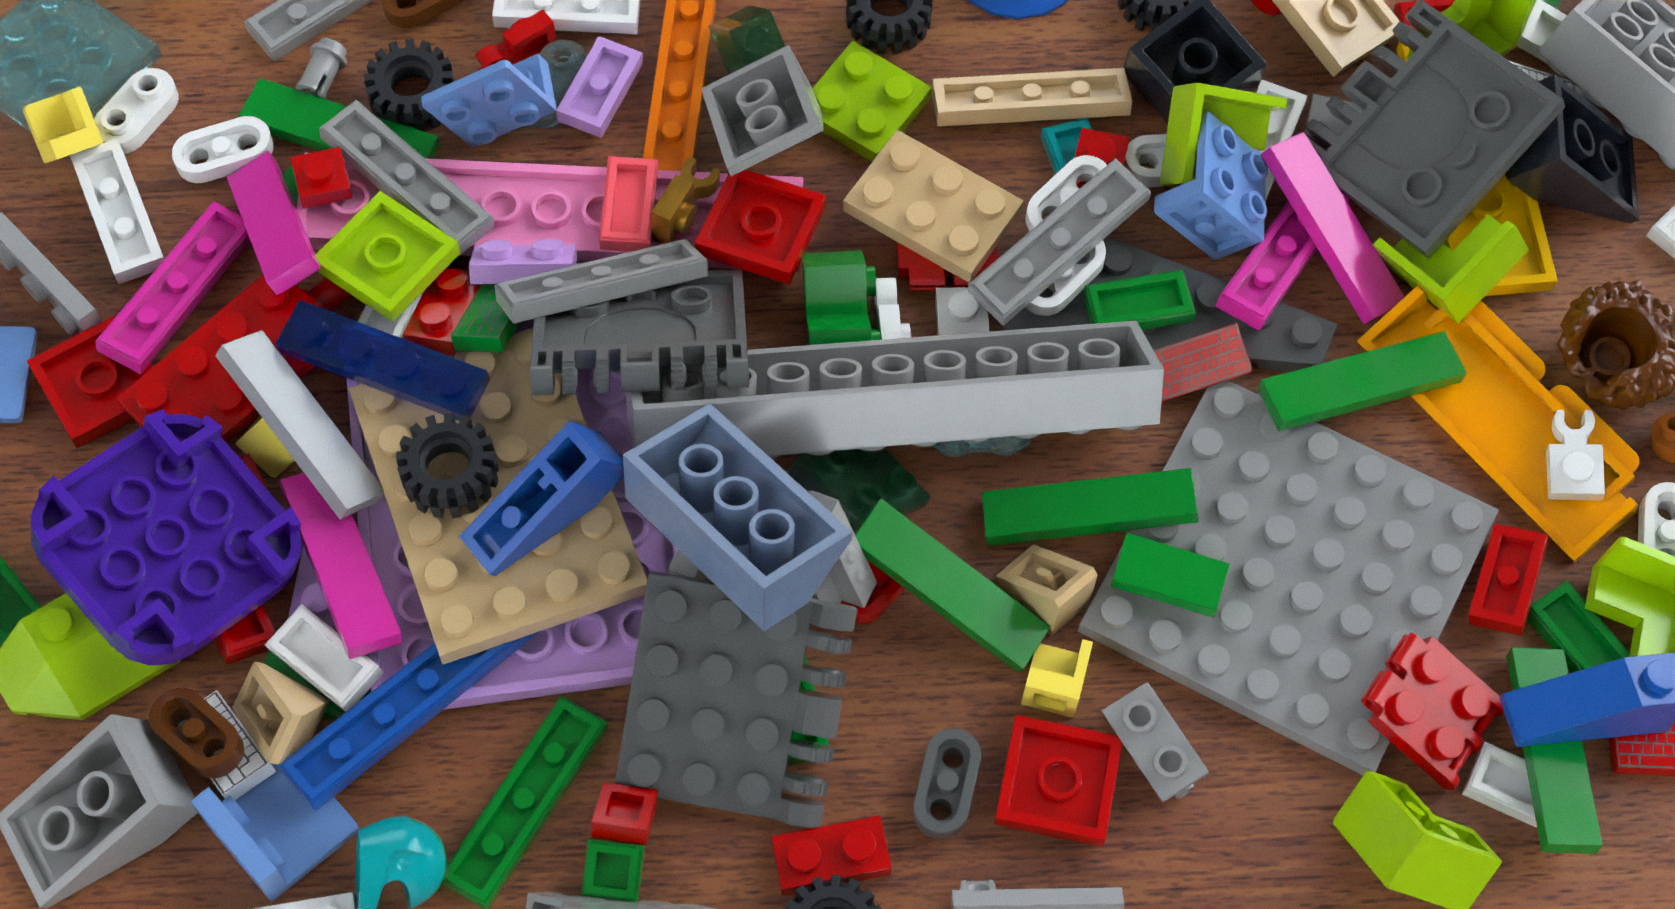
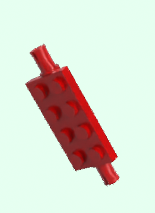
[116,274,351,443]

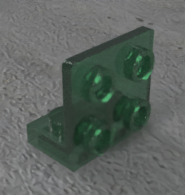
[787,448,931,533]

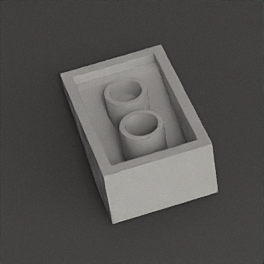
[701,45,823,176]
[0,714,198,909]

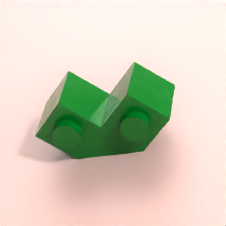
[802,250,881,345]

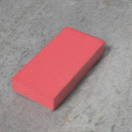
[599,156,658,252]

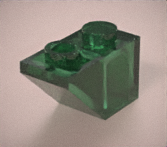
[708,5,785,74]

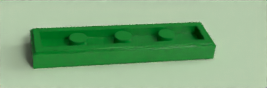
[238,78,440,159]
[1258,331,1467,431]
[982,468,1198,546]
[854,499,1050,672]
[1506,647,1603,854]
[441,696,608,909]

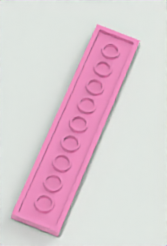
[297,153,803,272]

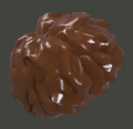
[1557,280,1675,410]

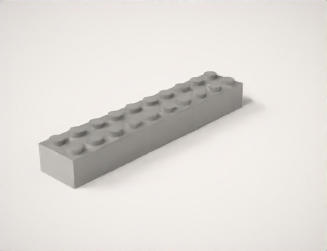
[626,321,1164,459]

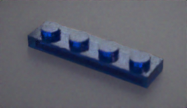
[275,300,490,421]

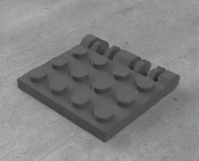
[1299,0,1565,259]
[530,269,749,396]
[615,571,858,828]

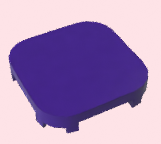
[30,409,302,666]

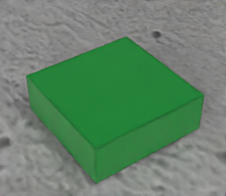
[581,838,645,902]

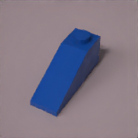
[459,421,624,576]
[1499,653,1675,747]

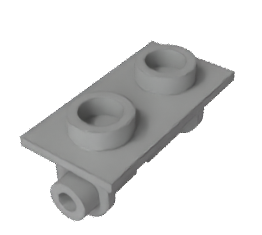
[1102,682,1209,802]

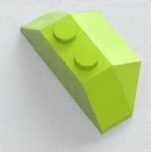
[0,593,181,720]

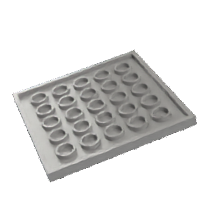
[1078,380,1499,775]

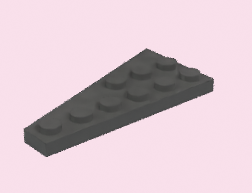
[1003,236,1338,372]

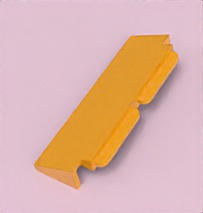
[1357,285,1639,563]

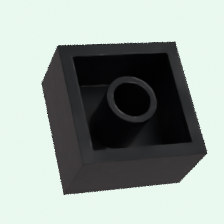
[1124,0,1267,124]

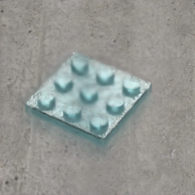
[0,0,162,133]

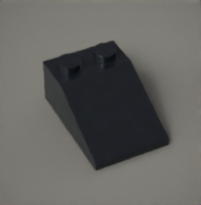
[1505,74,1639,224]

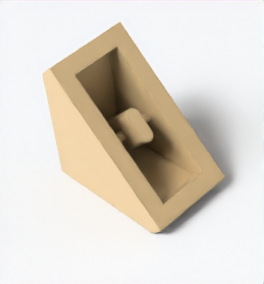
[995,544,1098,636]
[232,661,330,765]

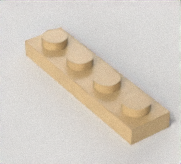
[932,68,1132,127]

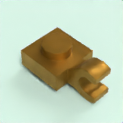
[651,157,720,244]

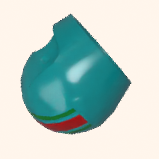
[355,815,447,909]

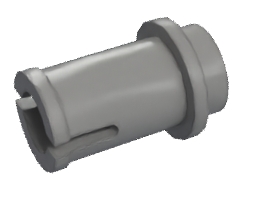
[296,38,347,99]

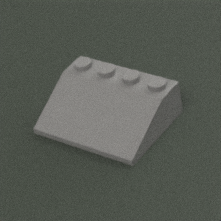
[1538,0,1675,170]

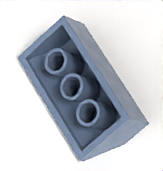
[623,403,852,632]

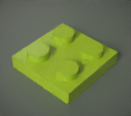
[812,40,932,162]
[315,191,460,322]

